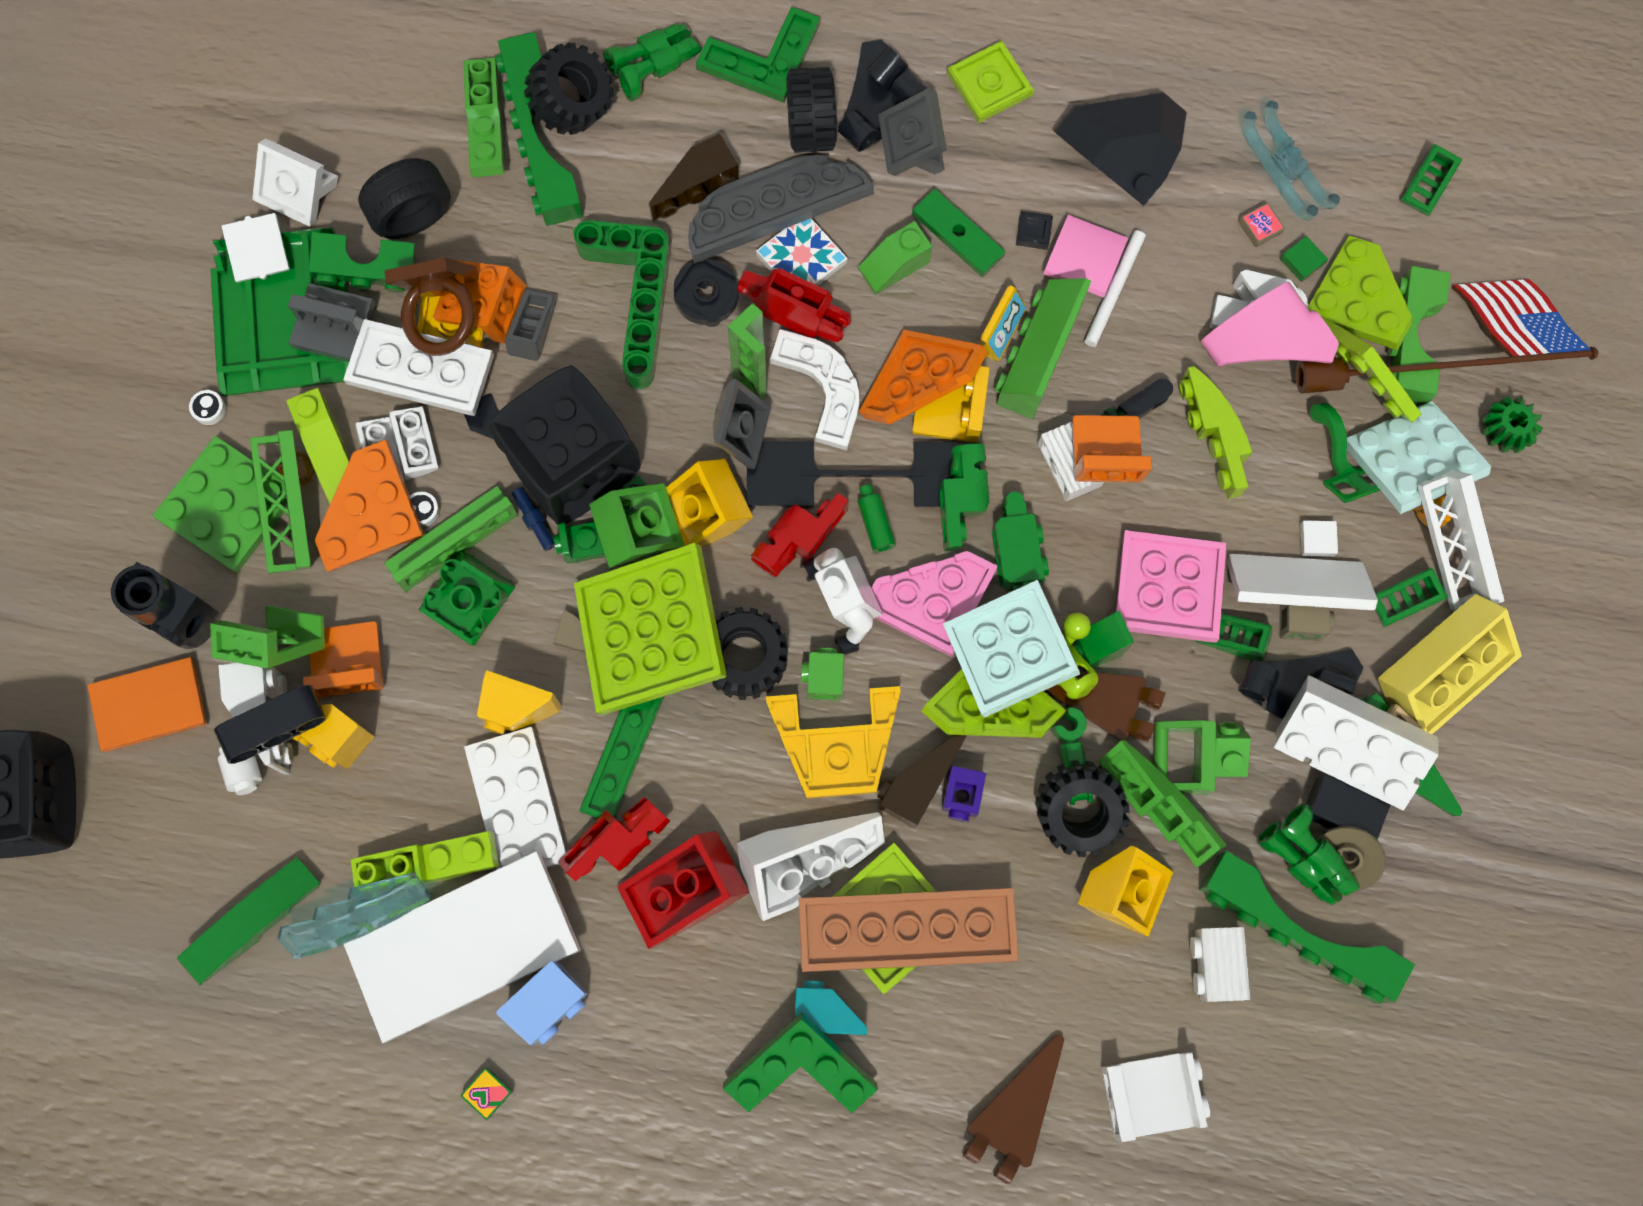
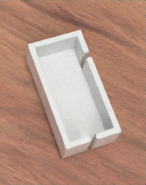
[1274,675,1439,811]

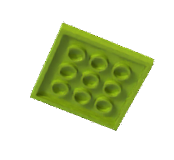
[574,543,727,715]

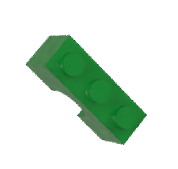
[309,232,415,292]

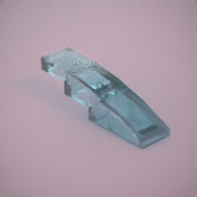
[277,872,431,960]

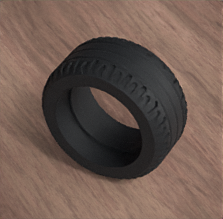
[358,158,451,239]

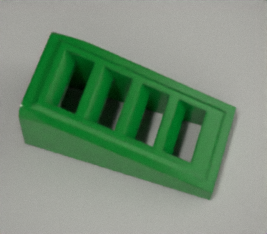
[1400,144,1463,216]
[1375,567,1448,627]
[1195,613,1272,661]

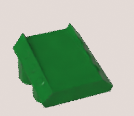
[419,550,515,646]

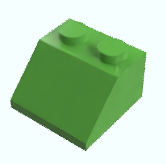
[589,483,685,568]

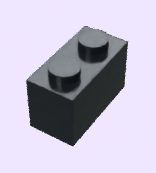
[1306,774,1390,840]

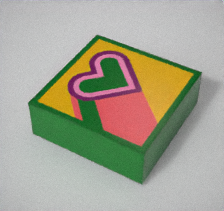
[460,1067,513,1121]

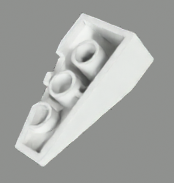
[736,812,885,921]

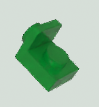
[554,522,606,564]

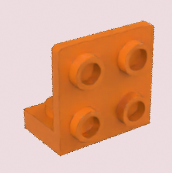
[433,260,527,344]
[1072,415,1152,482]
[303,621,384,698]

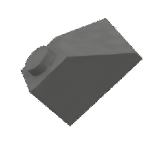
[713,379,771,469]

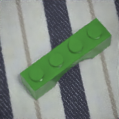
[1388,266,1451,405]

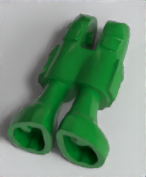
[603,23,701,102]
[1257,803,1360,906]

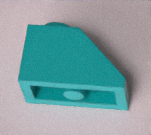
[795,981,867,1035]

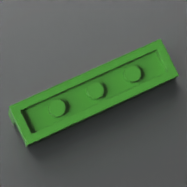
[728,303,767,400]
[250,430,311,574]
[384,486,518,593]

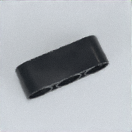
[214,685,327,764]

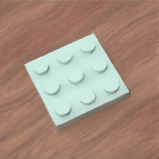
[1347,401,1491,514]
[943,580,1081,718]

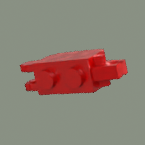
[737,268,852,343]

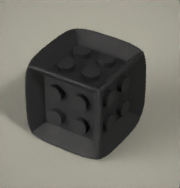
[489,365,641,525]
[0,730,76,859]

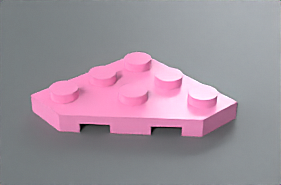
[871,551,998,657]

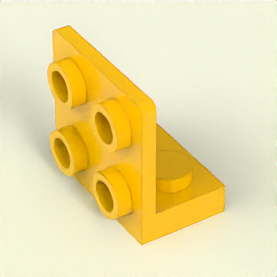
[912,366,990,442]

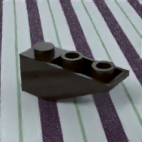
[649,134,739,221]

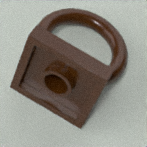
[384,257,479,356]

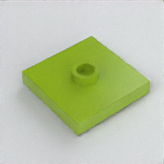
[947,40,1034,124]

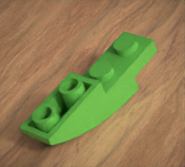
[463,58,505,178]

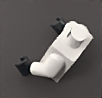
[800,548,883,655]

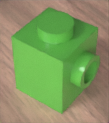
[801,647,844,701]

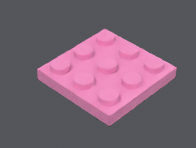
[1115,530,1226,643]

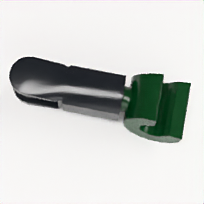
[1100,379,1173,419]

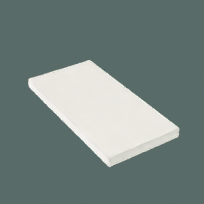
[343,851,581,1043]

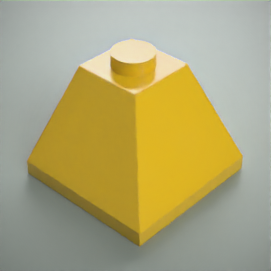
[477,670,562,735]
[1078,846,1173,937]

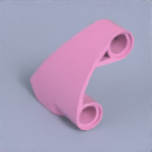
[1201,282,1339,367]

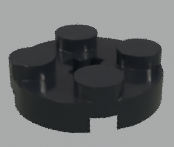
[674,259,739,327]

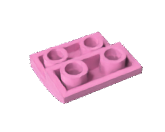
[1043,215,1128,298]

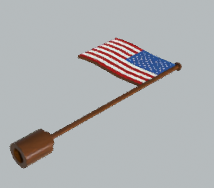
[1296,279,1599,394]

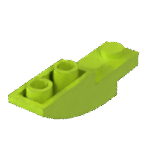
[1179,366,1253,499]
[350,831,499,894]

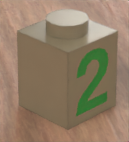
[1280,605,1335,641]

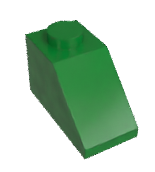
[1072,611,1134,671]

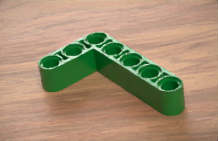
[573,220,670,389]

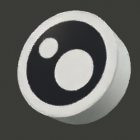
[189,390,226,425]
[410,492,440,527]

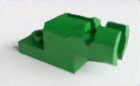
[938,444,990,551]

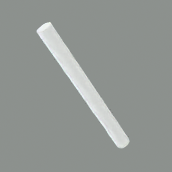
[1084,230,1146,347]

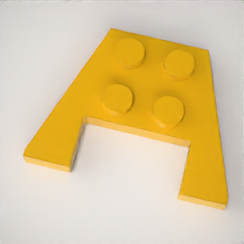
[766,686,901,799]

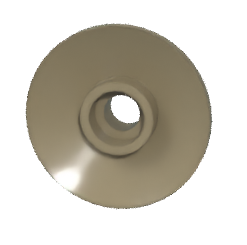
[1318,826,1386,890]

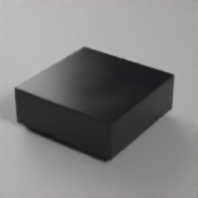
[1016,211,1053,250]

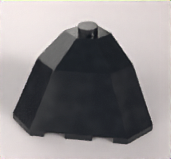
[1054,91,1187,206]

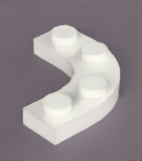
[770,329,859,451]

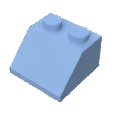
[496,960,589,1045]

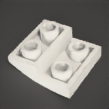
[355,406,438,481]

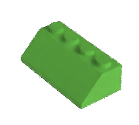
[995,278,1091,420]

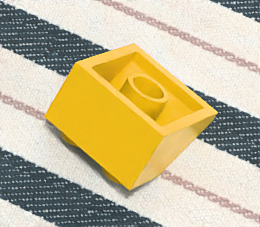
[666,459,753,547]

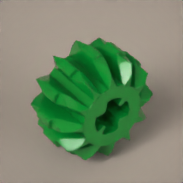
[1481,396,1543,453]

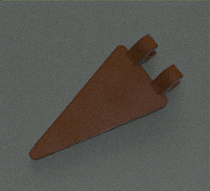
[1044,671,1166,742]
[962,1035,1064,1184]

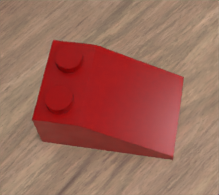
[617,831,749,949]

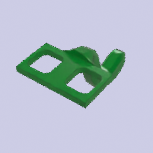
[1309,402,1381,503]

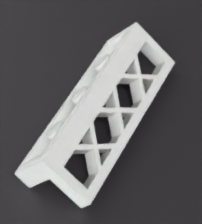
[1417,470,1504,611]

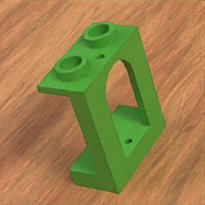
[210,605,325,669]

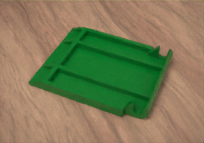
[210,226,349,396]

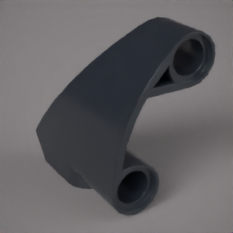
[838,40,928,152]
[1238,649,1364,720]

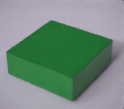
[1280,236,1328,282]

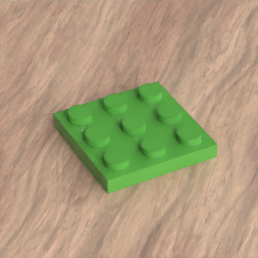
[152,436,287,574]

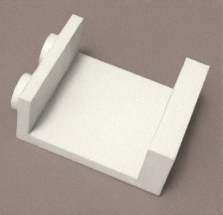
[1101,1052,1210,1142]

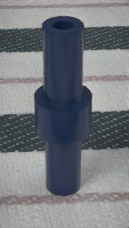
[511,487,555,551]

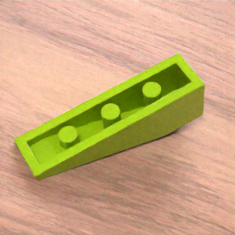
[286,388,350,504]

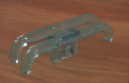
[1242,100,1340,221]

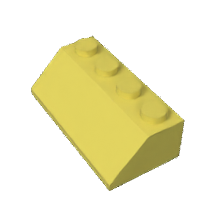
[1378,594,1522,734]

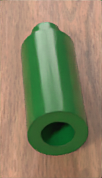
[857,484,896,553]

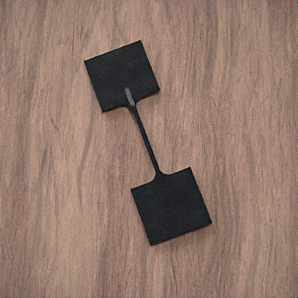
[746,441,981,507]

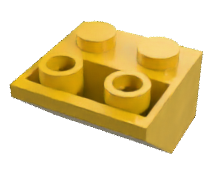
[293,704,374,769]

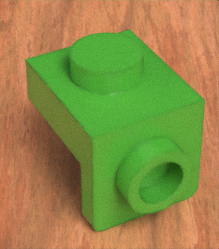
[1215,721,1251,777]

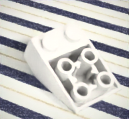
[218,663,294,775]

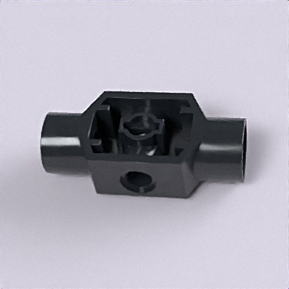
[111,562,219,649]

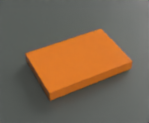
[87,657,208,753]

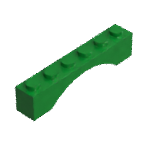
[495,32,583,226]
[1199,851,1415,1005]

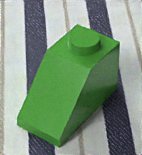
[858,221,933,295]

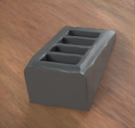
[505,289,557,361]

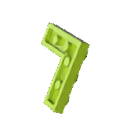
[1322,317,1422,423]

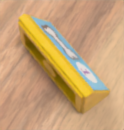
[979,285,1026,361]

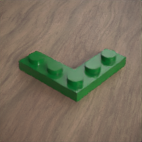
[696,7,820,103]
[723,1012,878,1113]

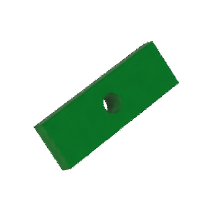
[912,189,1006,278]

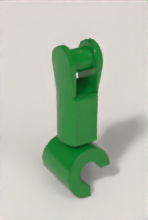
[1051,708,1093,806]

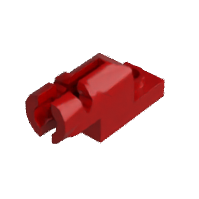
[751,493,849,577]
[558,797,670,882]

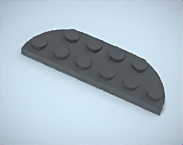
[688,155,874,263]

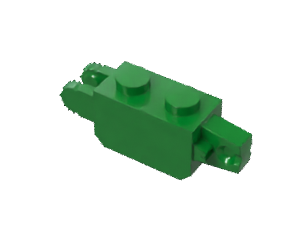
[992,490,1049,591]

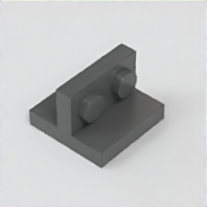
[878,88,947,176]
[288,283,375,362]

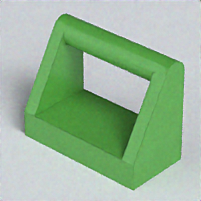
[1154,720,1216,795]

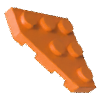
[858,330,988,425]
[314,440,425,572]

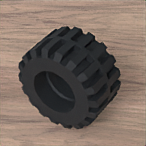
[524,42,614,135]
[786,67,837,153]
[712,607,788,700]
[1035,760,1130,857]

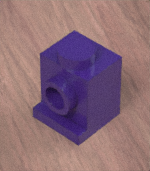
[942,766,986,822]

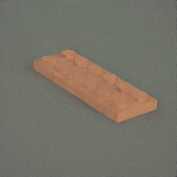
[798,888,1019,972]

